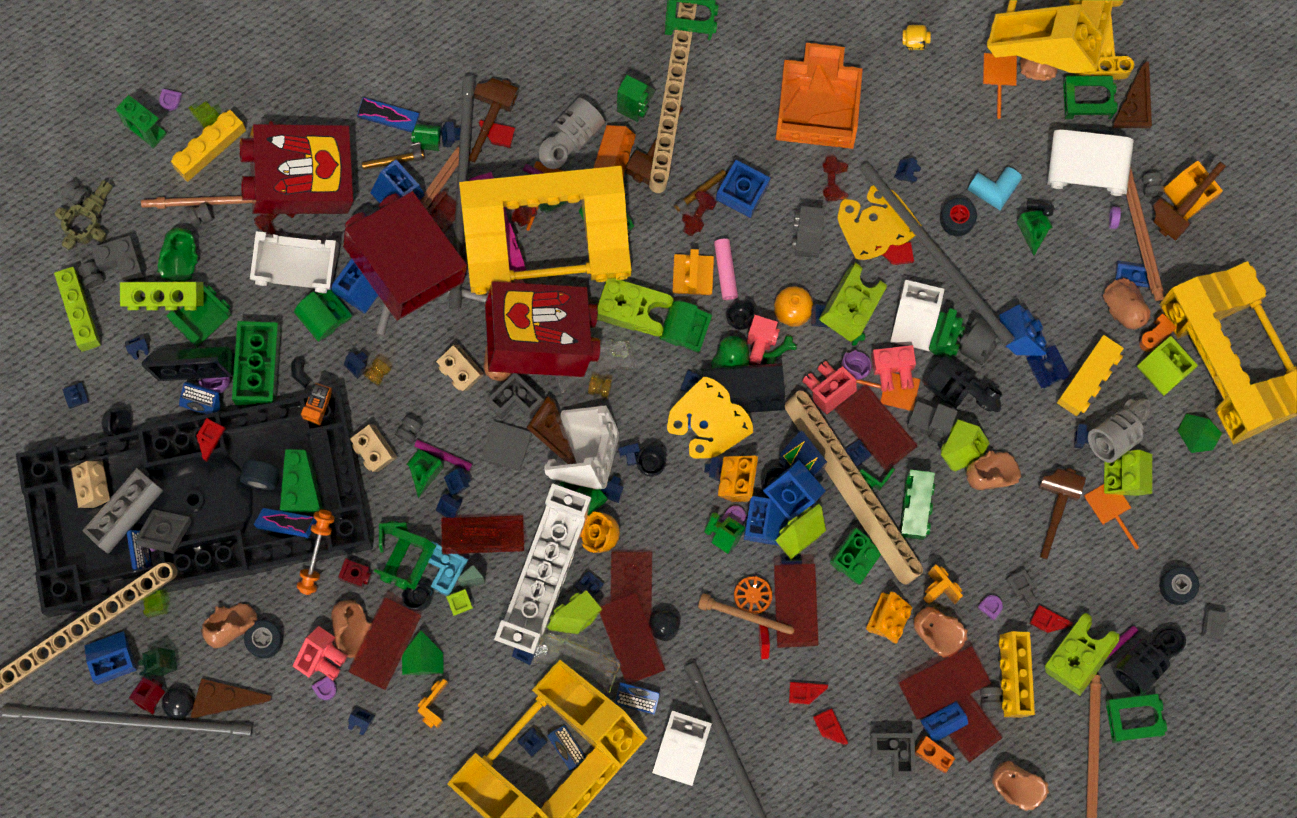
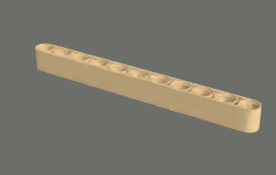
[649,2,697,193]
[785,390,923,585]
[0,562,177,694]

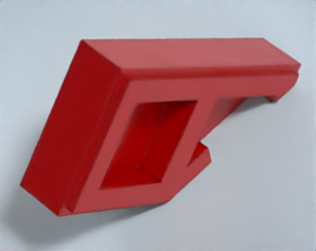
[479,120,515,148]
[875,242,914,265]
[197,418,225,461]
[1029,605,1073,633]
[758,624,770,659]
[789,682,828,705]
[813,709,848,745]

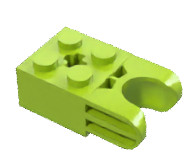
[818,263,887,342]
[597,278,673,337]
[1045,613,1120,696]

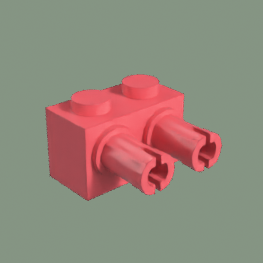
[747,315,780,365]
[871,345,916,392]
[802,361,857,415]
[293,626,348,681]

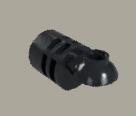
[923,355,1003,412]
[1113,627,1186,696]

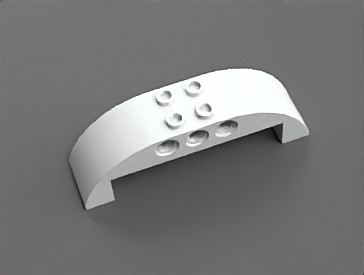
[494,484,591,654]

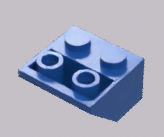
[370,160,425,203]
[332,259,378,314]
[999,304,1047,356]
[743,496,788,546]
[84,631,137,685]

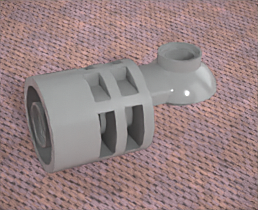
[539,98,605,169]
[1088,399,1150,463]

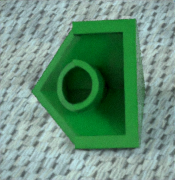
[1017,211,1053,256]
[1177,414,1222,453]
[406,449,443,499]
[402,631,444,675]

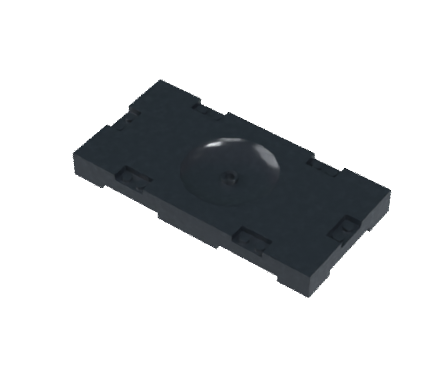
[16,387,373,618]

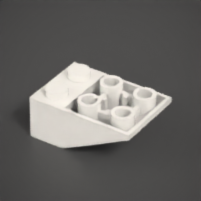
[890,280,944,351]
[652,711,712,786]

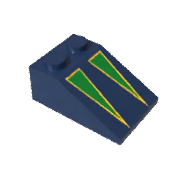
[778,430,827,479]

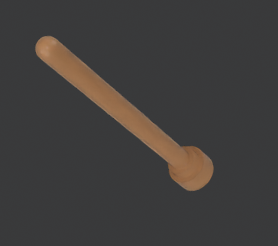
[698,593,794,635]

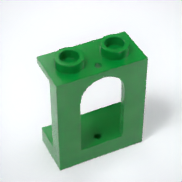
[664,0,718,40]
[1063,76,1118,119]
[115,95,166,148]
[374,527,436,590]
[1105,694,1167,743]

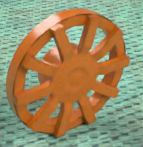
[734,576,772,615]

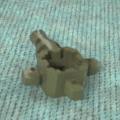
[55,180,113,250]

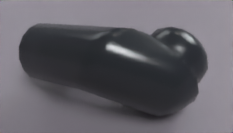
[1027,199,1055,216]
[291,357,311,388]

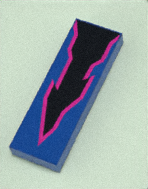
[357,98,420,133]
[254,508,317,538]

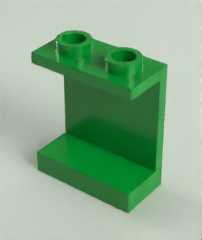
[166,285,232,348]

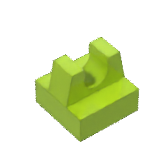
[446,589,473,616]

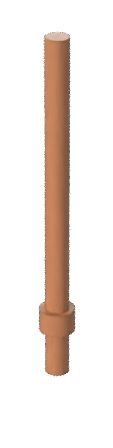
[141,196,252,209]

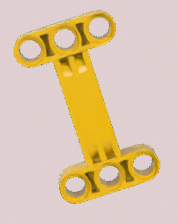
[1069,0,1134,80]

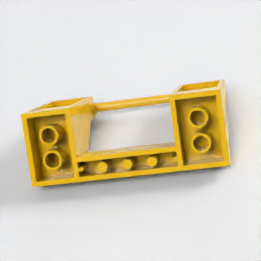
[987,0,1114,73]
[459,166,632,295]
[1159,261,1297,445]
[447,660,647,818]

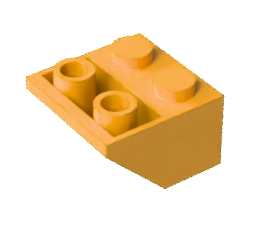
[1164,161,1223,219]
[718,456,758,502]

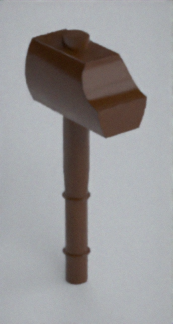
[469,78,519,163]
[625,106,683,185]
[1153,161,1226,241]
[1038,468,1086,560]

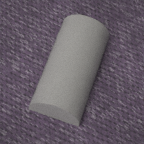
[82,468,163,554]

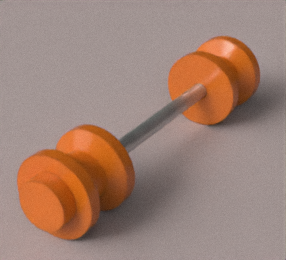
[296,510,335,595]

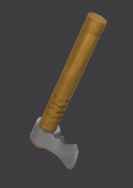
[362,142,424,170]
[674,170,727,223]

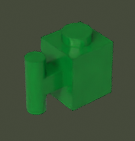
[411,124,441,151]
[704,513,745,554]

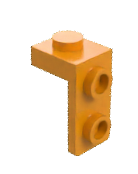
[418,679,448,728]

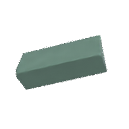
[458,566,485,588]

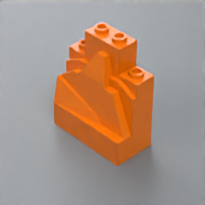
[775,43,863,149]

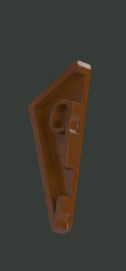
[1113,61,1152,128]
[527,396,576,464]
[190,679,272,719]

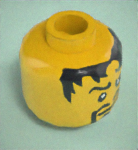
[903,25,931,50]

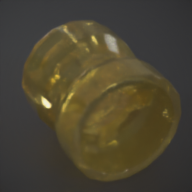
[363,358,391,386]
[588,374,612,398]

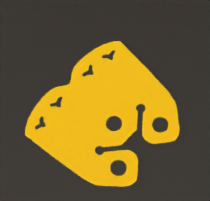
[838,185,922,260]
[667,377,753,458]

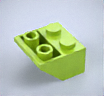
[1137,336,1198,396]
[941,420,990,471]
[1104,450,1152,496]
[775,504,826,559]
[547,590,602,634]

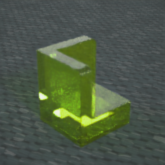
[188,101,219,129]
[143,590,168,618]

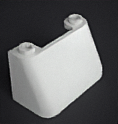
[1047,130,1134,196]
[250,231,340,293]
[545,405,619,489]

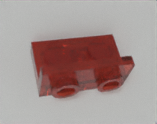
[426,191,456,234]

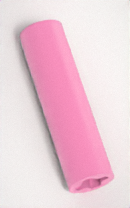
[714,239,738,300]

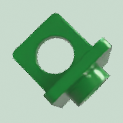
[859,468,895,491]
[379,521,408,553]

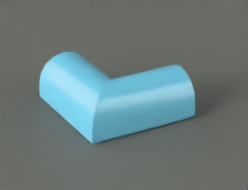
[967,167,1022,211]
[428,541,468,596]

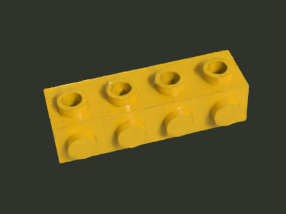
[171,110,246,182]
[1057,335,1124,417]
[999,631,1035,718]

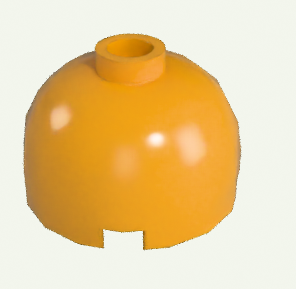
[774,286,813,327]
[581,512,620,553]

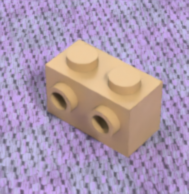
[436,345,485,391]
[350,425,398,472]
[71,461,110,508]

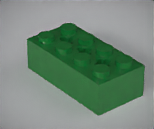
[232,321,281,406]

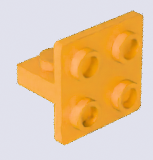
[672,249,714,295]
[923,564,963,605]
[866,591,912,644]

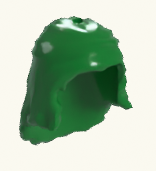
[157,227,198,282]
[711,336,749,368]

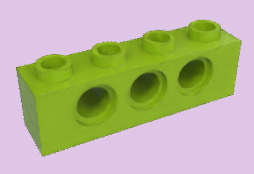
[54,267,101,352]
[120,282,204,310]

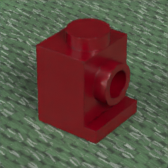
[338,558,372,589]
[129,677,165,715]

